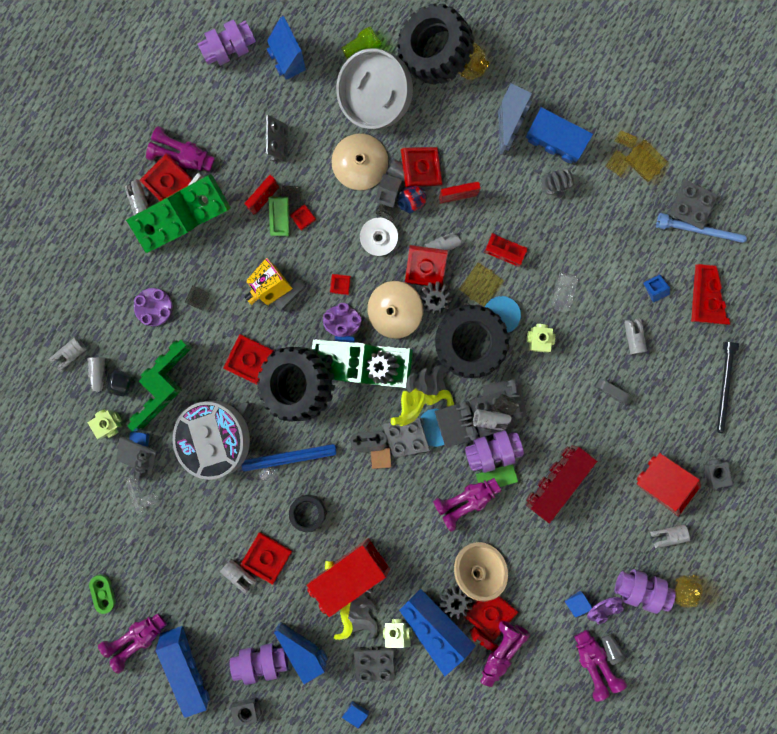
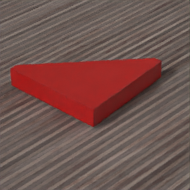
[470,626,499,652]

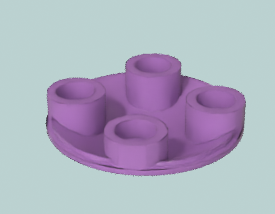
[134,288,172,326]
[323,303,361,337]
[587,597,624,624]

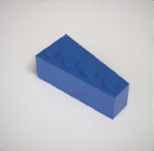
[399,589,476,677]
[156,626,210,718]

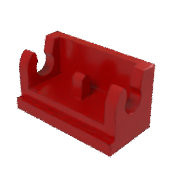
[484,233,528,267]

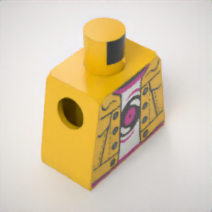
[244,258,293,305]

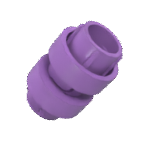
[197,19,256,66]
[465,430,524,473]
[615,569,676,614]
[230,643,289,685]

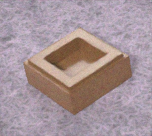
[371,448,391,469]

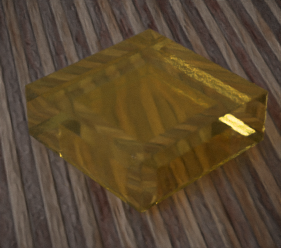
[614,131,638,148]
[605,150,632,177]

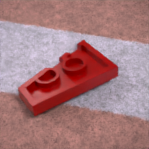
[691,264,730,325]

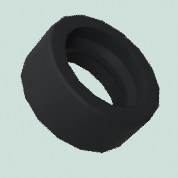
[288,494,326,532]

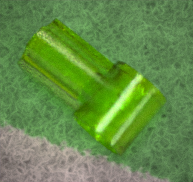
[341,27,382,60]

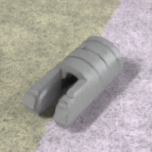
[125,179,149,215]
[425,232,462,252]
[624,318,647,355]
[48,337,87,371]
[87,357,106,392]
[473,409,512,431]
[650,525,690,549]
[220,559,257,595]

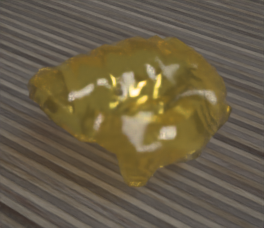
[459,43,490,81]
[675,575,703,608]

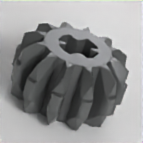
[541,168,575,195]
[420,281,452,315]
[366,351,400,384]
[439,585,472,619]

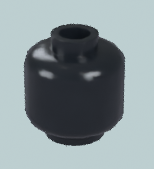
[105,370,135,397]

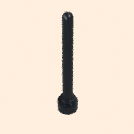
[717,342,739,433]

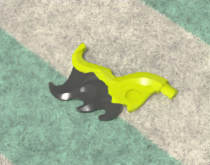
[391,365,454,426]
[323,561,378,640]

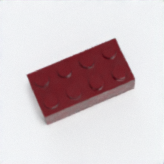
[526,445,598,524]

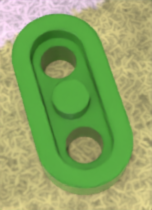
[89,574,116,614]

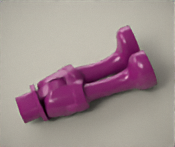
[146,126,215,172]
[433,478,502,532]
[98,613,167,674]
[480,620,530,687]
[574,630,627,702]

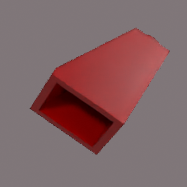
[637,453,701,517]

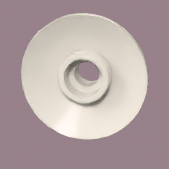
[360,218,398,256]

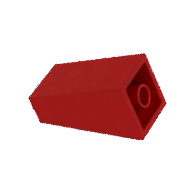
[306,538,391,617]

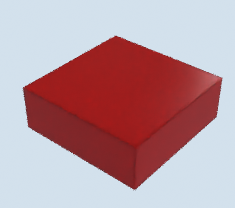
[289,204,316,231]
[330,274,351,295]

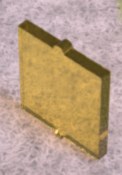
[624,139,668,182]
[459,263,503,307]

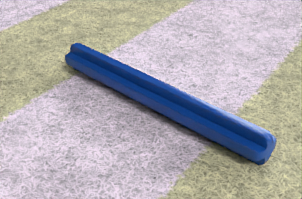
[241,444,336,471]

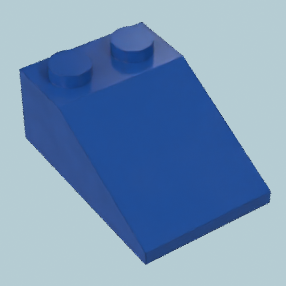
[267,16,306,80]
[274,622,328,684]

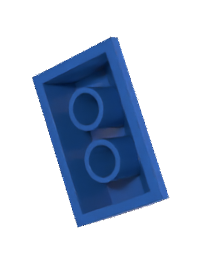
[525,107,593,163]

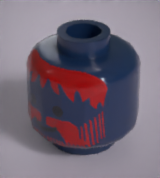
[398,186,427,214]

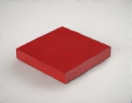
[401,147,442,187]
[139,153,193,201]
[244,175,279,215]
[439,181,481,204]
[405,245,448,287]
[223,334,274,385]
[240,532,292,585]
[464,596,518,642]

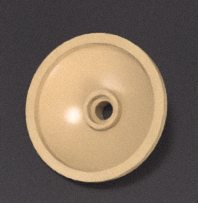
[332,134,388,190]
[368,281,424,339]
[454,542,508,601]

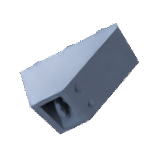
[498,84,532,154]

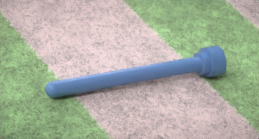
[656,213,747,243]

